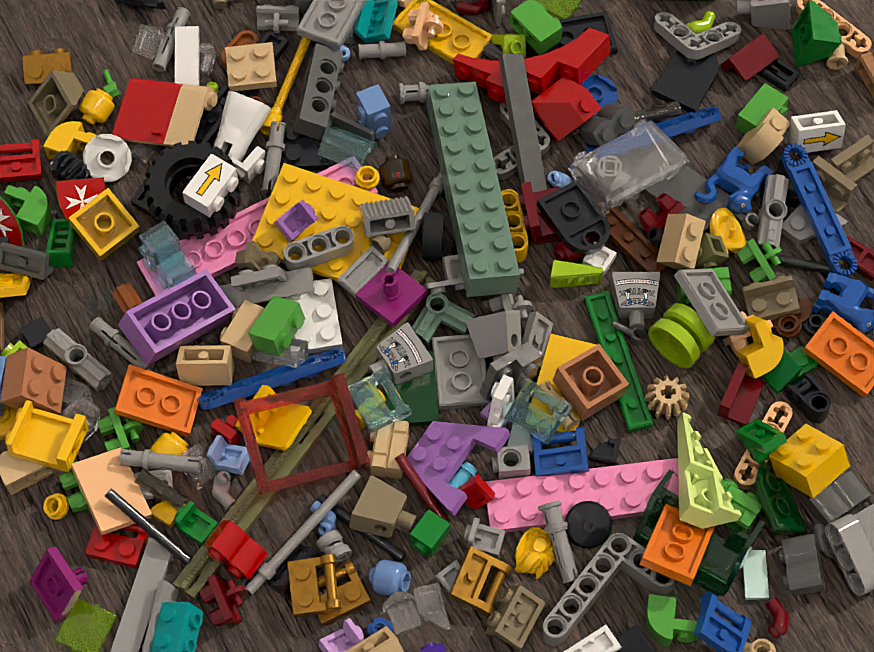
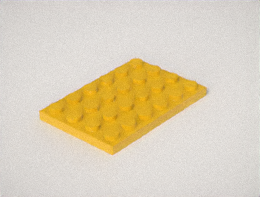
[252,163,419,282]

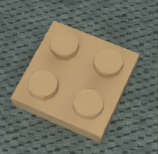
[225,42,277,91]

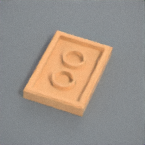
[71,447,152,535]

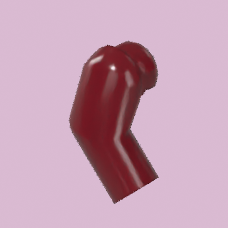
[456,0,490,15]
[766,597,790,638]

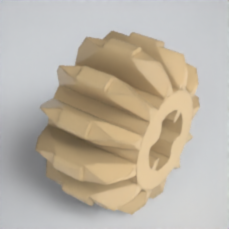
[645,375,689,420]

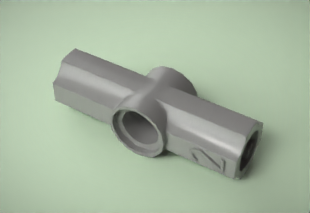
[756,174,789,250]
[43,328,113,392]

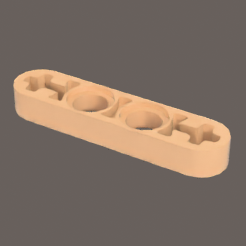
[795,0,871,58]
[733,401,793,490]

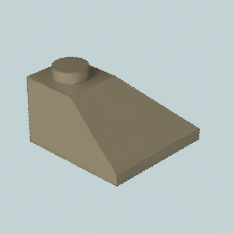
[28,70,84,138]

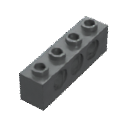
[293,43,344,140]

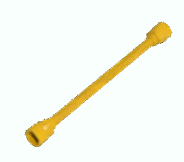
[259,37,311,136]

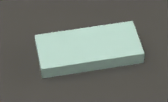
[741,550,769,600]

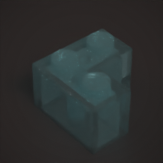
[139,221,197,290]

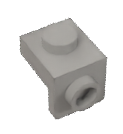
[464,518,505,558]

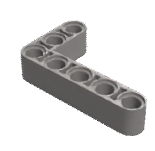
[542,533,675,646]

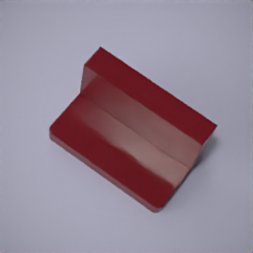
[720,33,779,82]
[717,362,764,426]

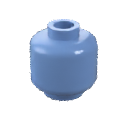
[369,560,411,597]

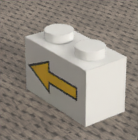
[788,110,846,154]
[182,154,239,217]

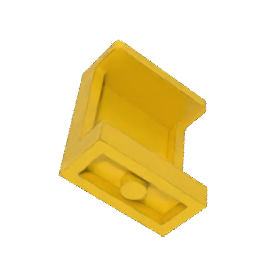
[5,400,89,473]

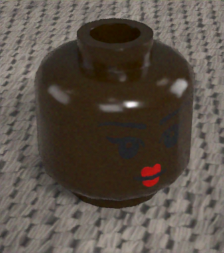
[379,155,413,193]

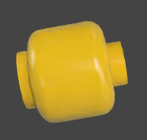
[79,88,115,125]
[150,431,189,456]

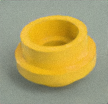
[355,166,380,190]
[43,493,69,520]

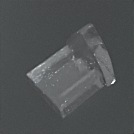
[132,24,166,60]
[383,591,422,637]

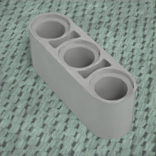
[284,225,354,271]
[825,514,874,596]

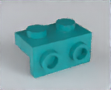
[354,0,398,44]
[150,602,203,652]

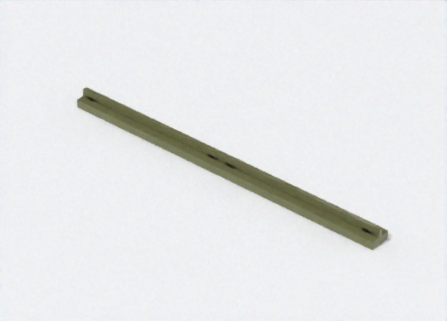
[173,269,436,601]

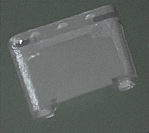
[568,119,690,215]

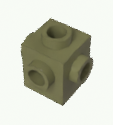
[694,233,729,269]

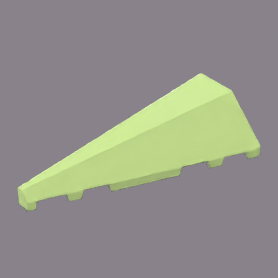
[677,412,741,529]

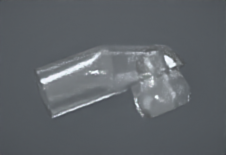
[199,43,216,74]

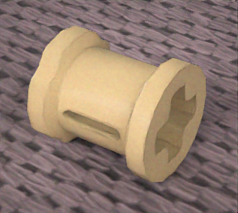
[827,39,848,70]

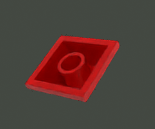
[531,76,602,142]

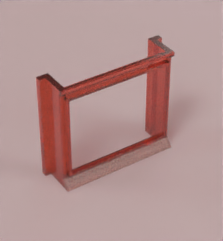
[233,373,370,495]

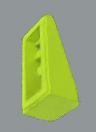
[550,260,603,288]

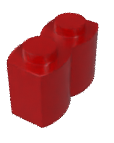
[204,520,268,580]

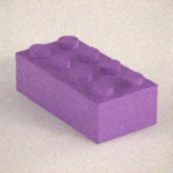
[118,269,236,366]

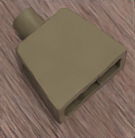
[349,475,417,538]

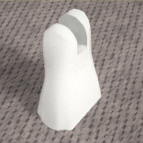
[213,91,271,161]

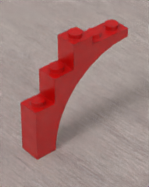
[453,28,611,105]

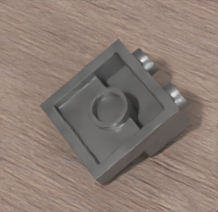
[479,341,543,400]

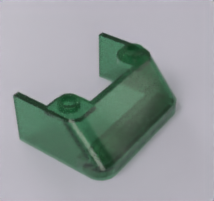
[633,469,765,596]

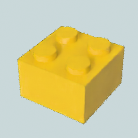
[69,188,140,262]
[769,424,850,499]

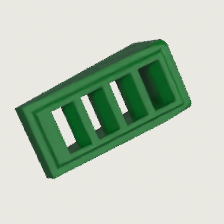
[46,219,76,267]

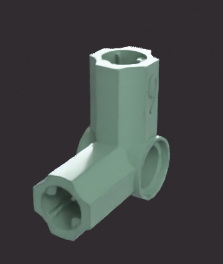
[412,293,476,345]

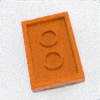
[802,311,874,398]
[114,364,203,437]
[639,504,715,586]

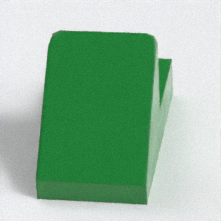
[762,345,818,395]
[736,419,787,463]

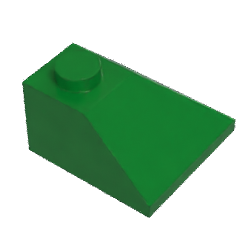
[791,0,842,67]

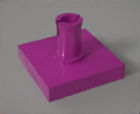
[356,263,428,328]
[29,546,88,623]

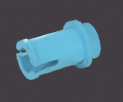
[448,461,477,489]

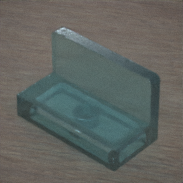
[318,126,377,170]

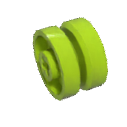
[648,303,715,369]

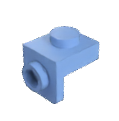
[207,435,253,475]

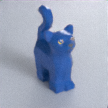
[694,146,774,214]
[812,272,874,334]

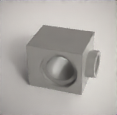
[492,445,531,480]

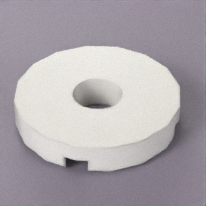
[82,134,132,182]

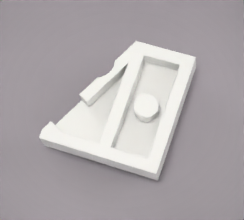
[487,375,515,428]

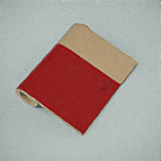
[112,78,218,147]

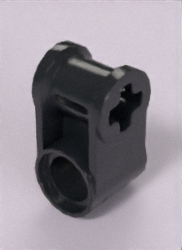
[784,372,831,423]

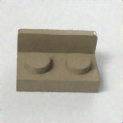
[830,135,874,182]
[812,156,857,214]
[742,276,801,321]
[485,585,546,650]

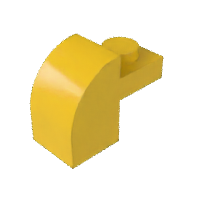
[43,121,97,160]
[736,315,784,379]

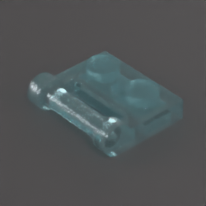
[347,369,412,433]
[504,380,572,445]

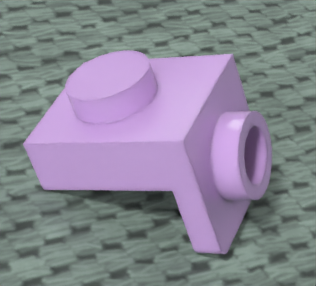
[318,618,364,652]

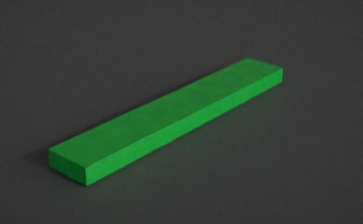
[584,291,653,433]

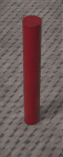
[394,453,447,520]

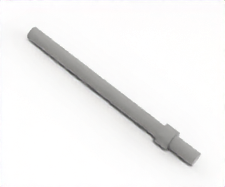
[386,172,444,274]
[246,470,361,595]

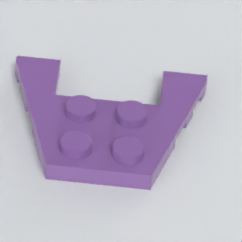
[407,421,511,516]

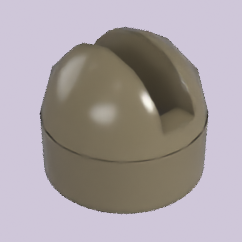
[369,235,391,255]

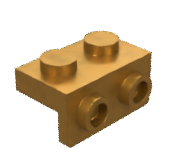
[22,49,73,85]

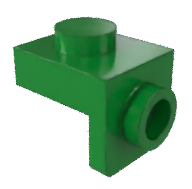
[175,501,218,546]

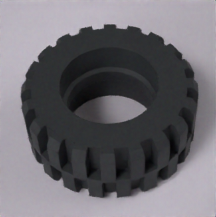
[144,140,241,240]

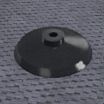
[565,501,612,549]

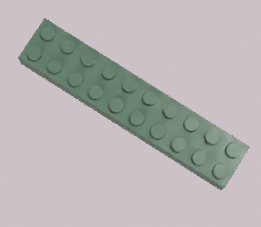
[426,82,520,297]

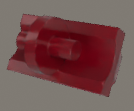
[637,193,685,233]
[199,574,247,627]

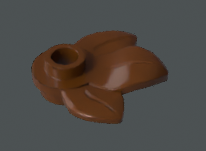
[771,298,811,338]

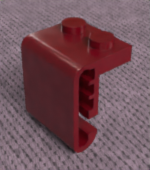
[518,181,561,245]

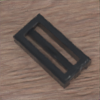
[756,58,800,92]

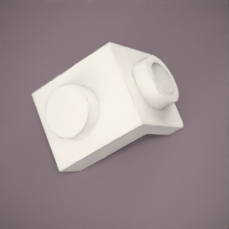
[230,146,266,183]

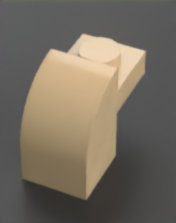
[737,107,791,165]

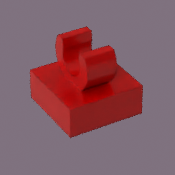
[210,414,239,445]
[458,474,495,510]

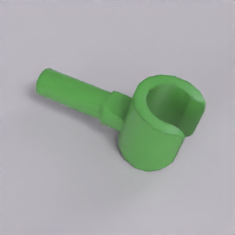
[102,70,119,98]

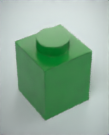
[410,509,450,557]

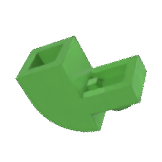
[4,185,52,237]
[645,594,699,648]

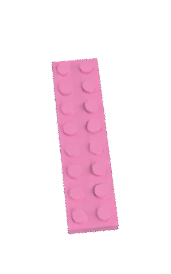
[485,458,679,533]

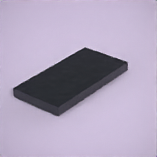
[516,11,618,59]

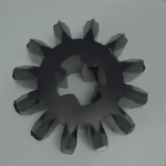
[48,150,91,181]

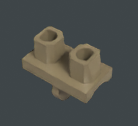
[235,241,280,272]

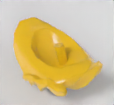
[710,207,746,253]
[514,527,555,579]

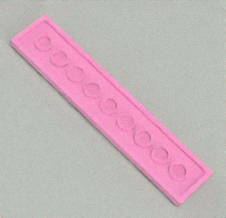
[137,155,378,296]

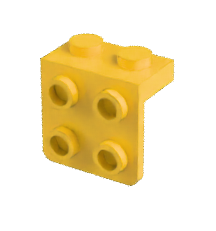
[235,385,312,451]

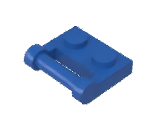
[532,426,589,477]
[694,591,751,652]

